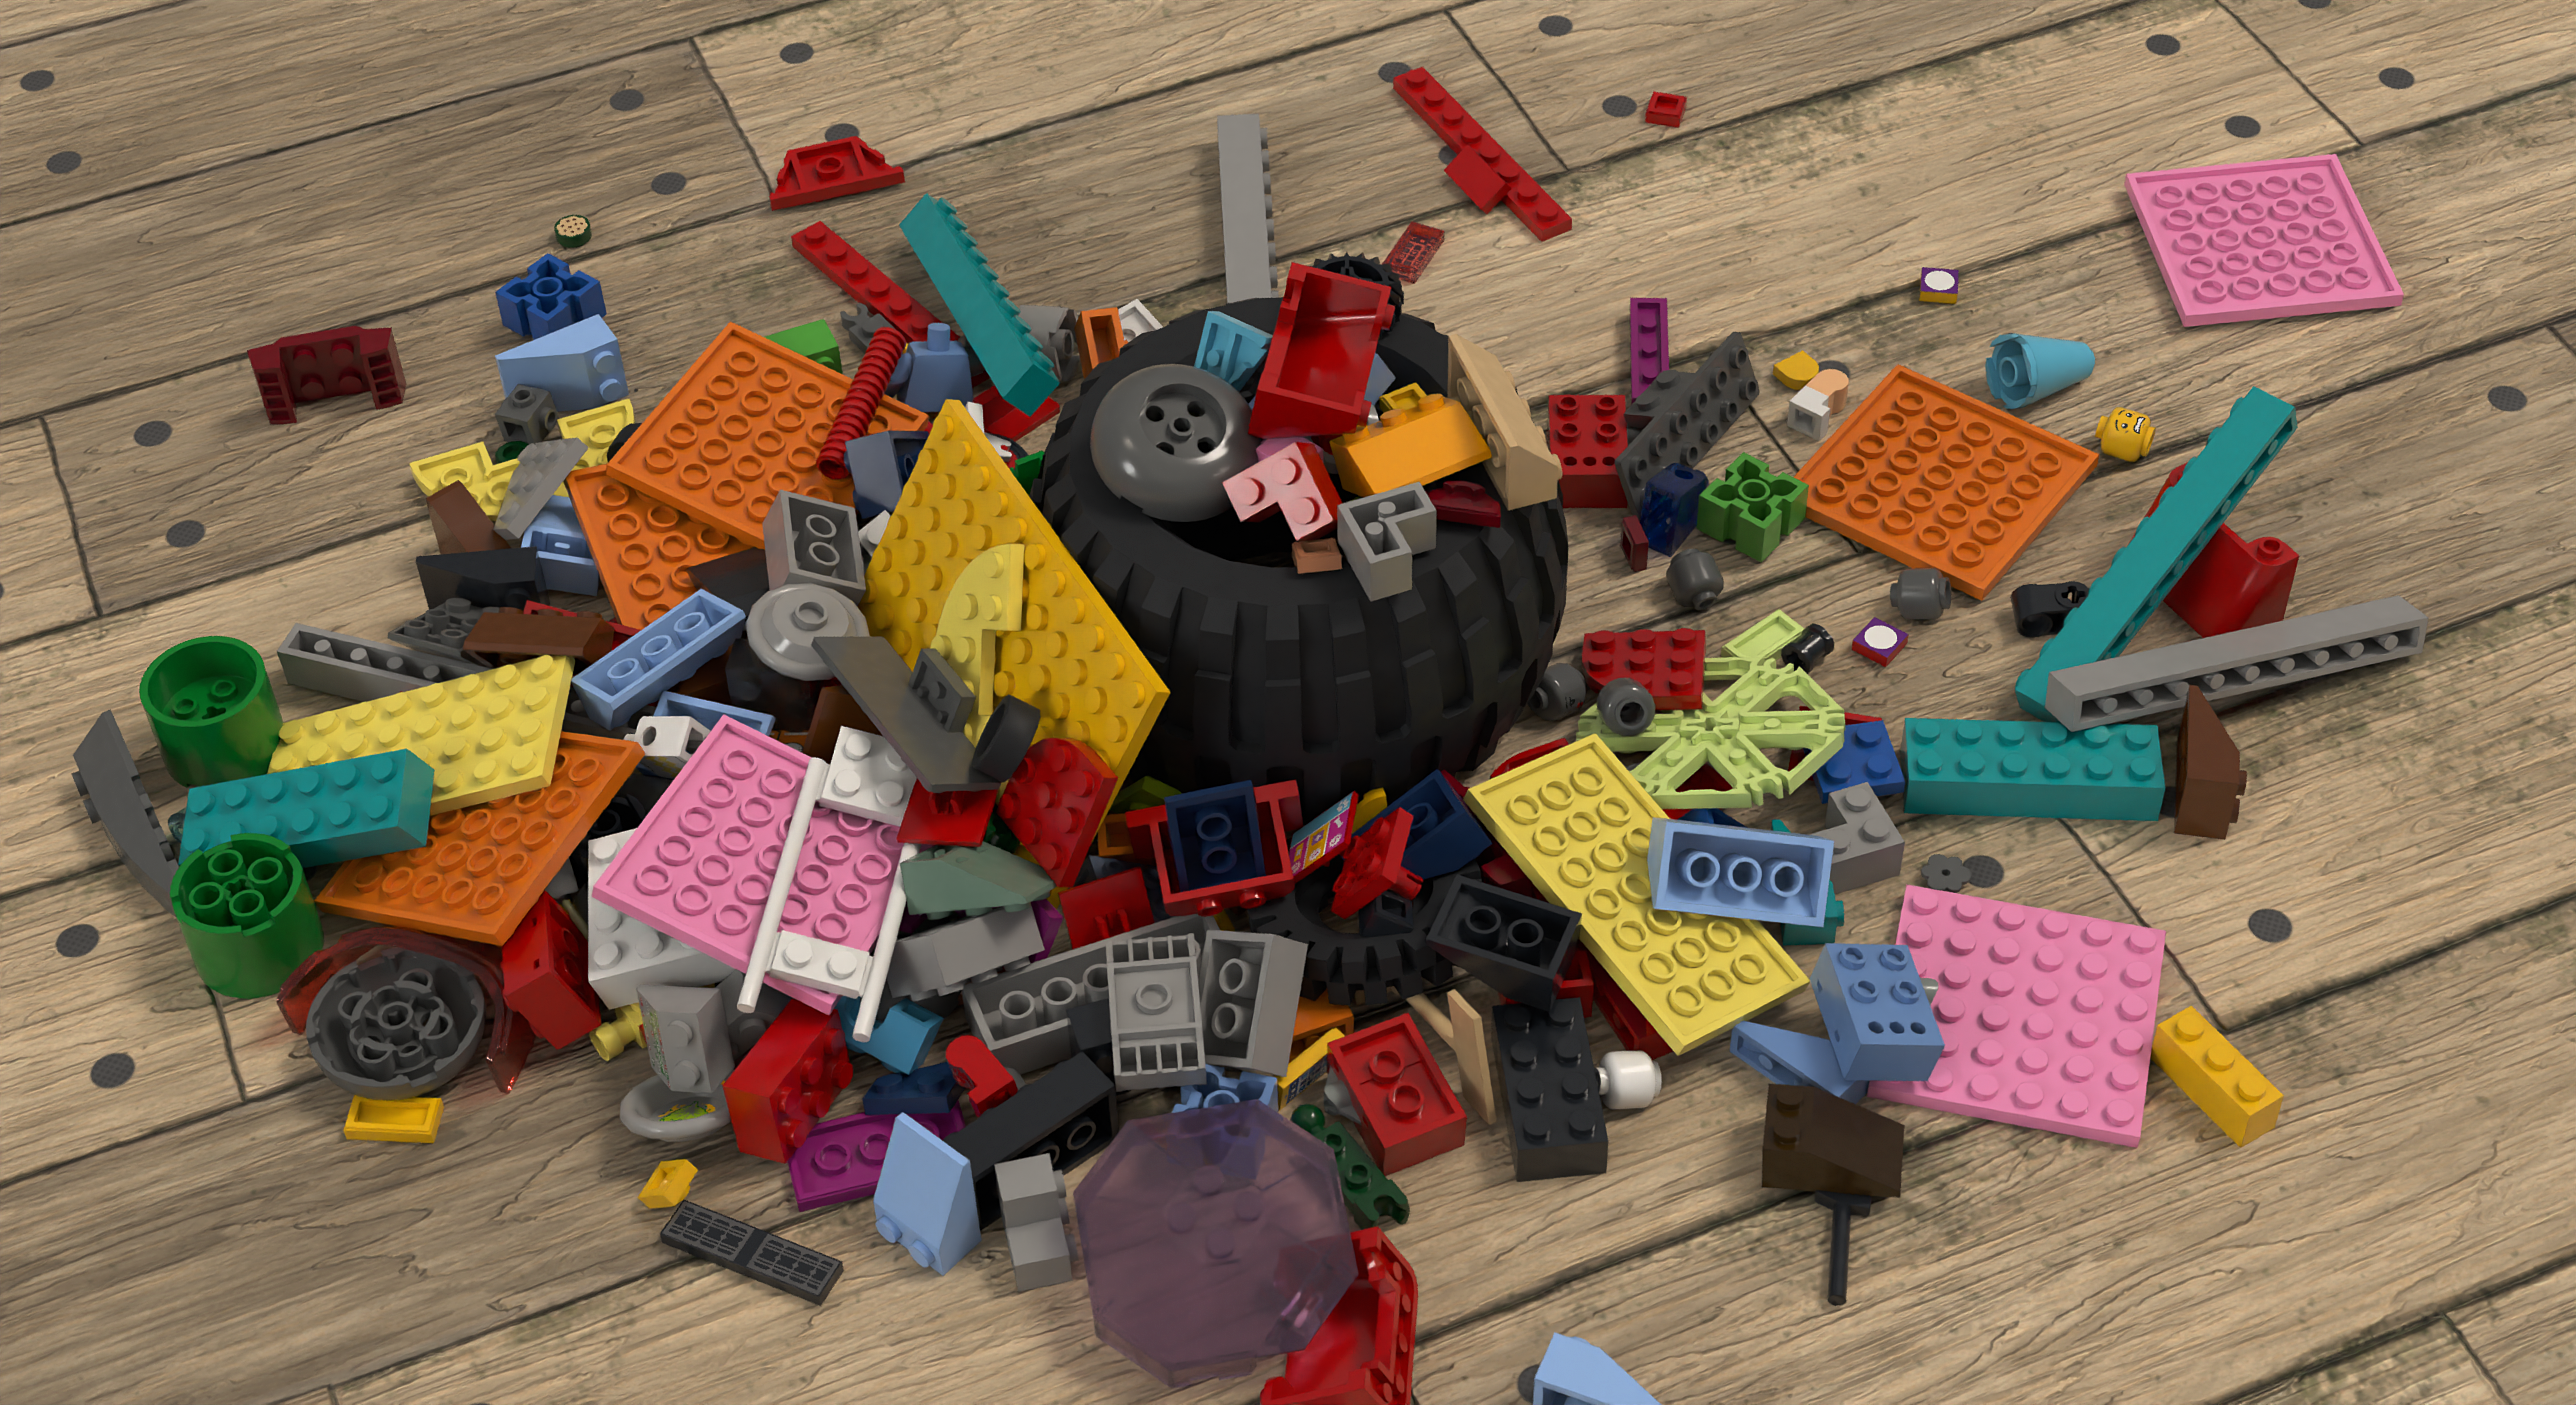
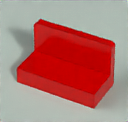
[973,385,1060,442]

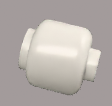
[1594,1051,1662,1109]

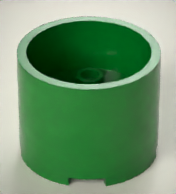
[139,636,284,788]
[170,833,324,999]

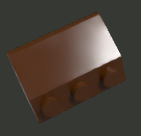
[463,607,615,674]

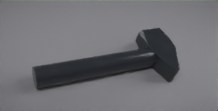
[1814,1190,1871,1306]

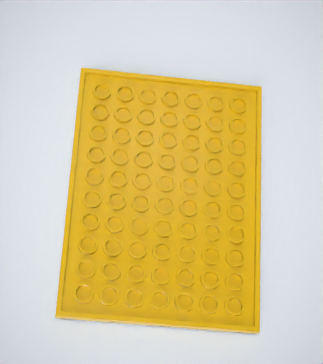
[857,399,1171,910]

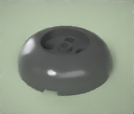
[1090,364,1261,522]
[306,946,486,1101]

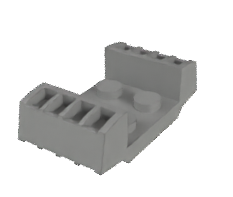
[1105,933,1207,1092]

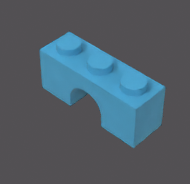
[834,996,943,1075]

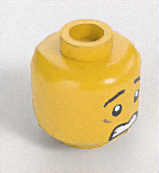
[2095,407,2156,462]

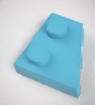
[1194,311,1273,392]

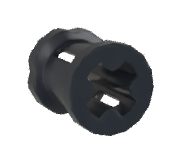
[1781,623,1835,674]

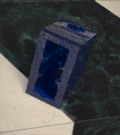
[1640,463,1709,557]

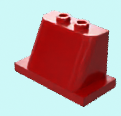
[1125,780,1303,917]

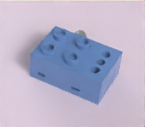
[1809,943,1945,1081]

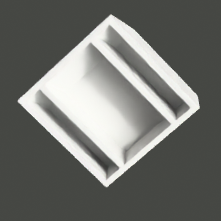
[588,828,736,1010]

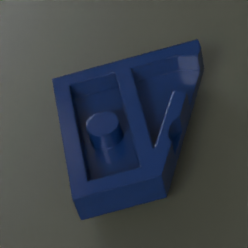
[862,1062,966,1115]

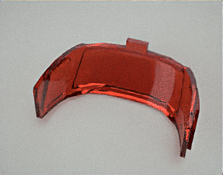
[276,925,536,1094]

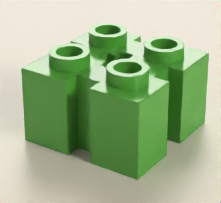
[1696,452,1809,563]

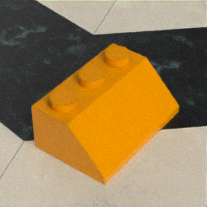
[1329,394,1492,498]

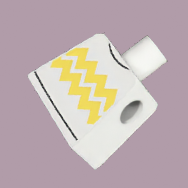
[623,716,710,779]

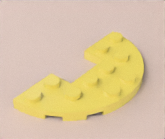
[409,398,635,521]
[931,544,1024,803]

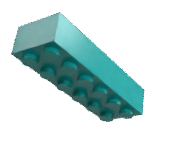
[1900,718,2165,821]
[178,749,435,868]

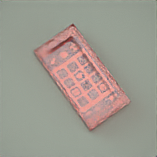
[1382,222,1445,284]

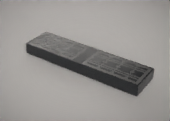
[660,1199,844,1306]

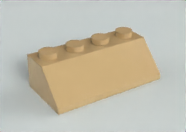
[1448,334,1562,511]

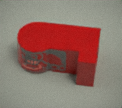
[946,1035,1018,1118]

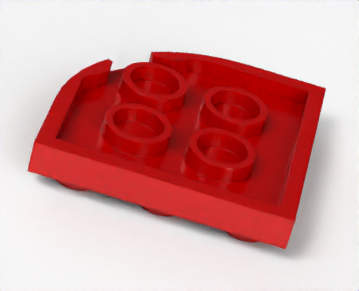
[1582,628,1706,710]
[996,738,1118,887]

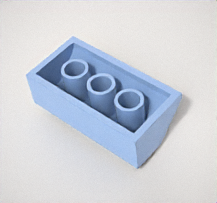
[571,589,746,731]
[1647,817,1834,927]

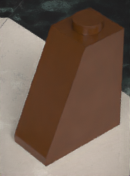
[425,480,511,554]

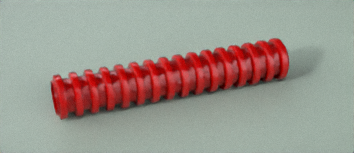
[816,327,906,480]

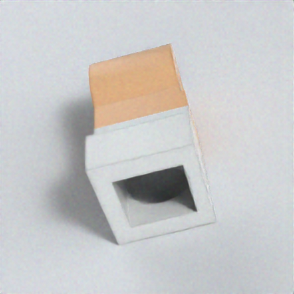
[1787,369,1849,441]

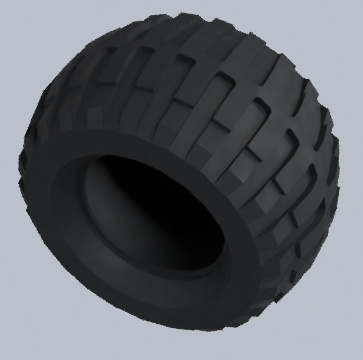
[1029,297,1568,825]

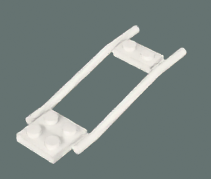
[737,726,922,1042]

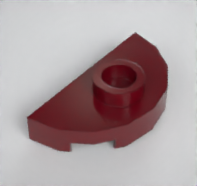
[1425,481,1500,528]

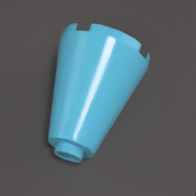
[1985,333,2095,409]

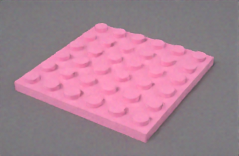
[2124,154,2404,327]
[592,714,935,1015]
[1867,885,2166,1148]

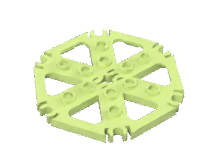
[1576,656,1845,809]

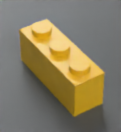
[2150,1005,2284,1148]

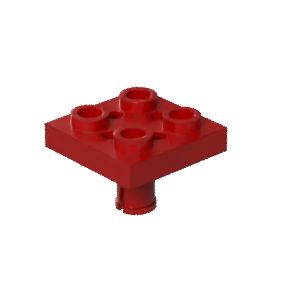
[1331,807,1423,919]

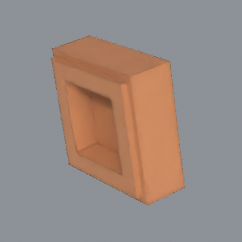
[1292,538,1342,574]

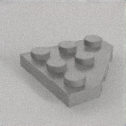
[493,437,589,540]

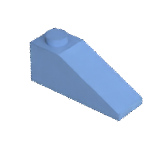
[1729,1021,1870,1104]

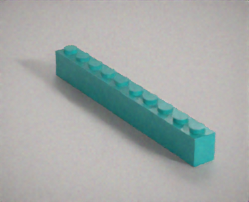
[899,193,1060,417]
[2015,386,2298,722]

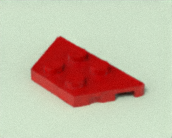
[769,136,905,211]

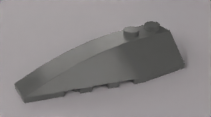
[72,709,179,917]

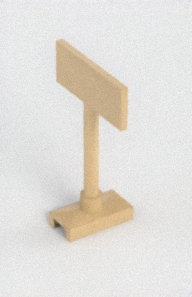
[1353,986,1497,1125]

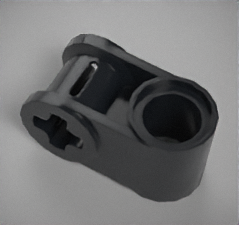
[2010,581,2089,638]

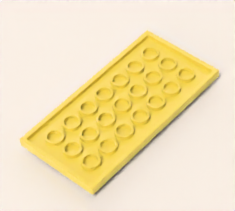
[267,655,575,816]
[1463,733,1810,1056]

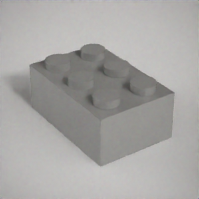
[762,490,866,606]
[886,906,1045,1002]
[1198,930,1308,1077]

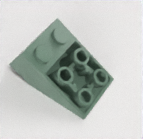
[900,841,1057,919]

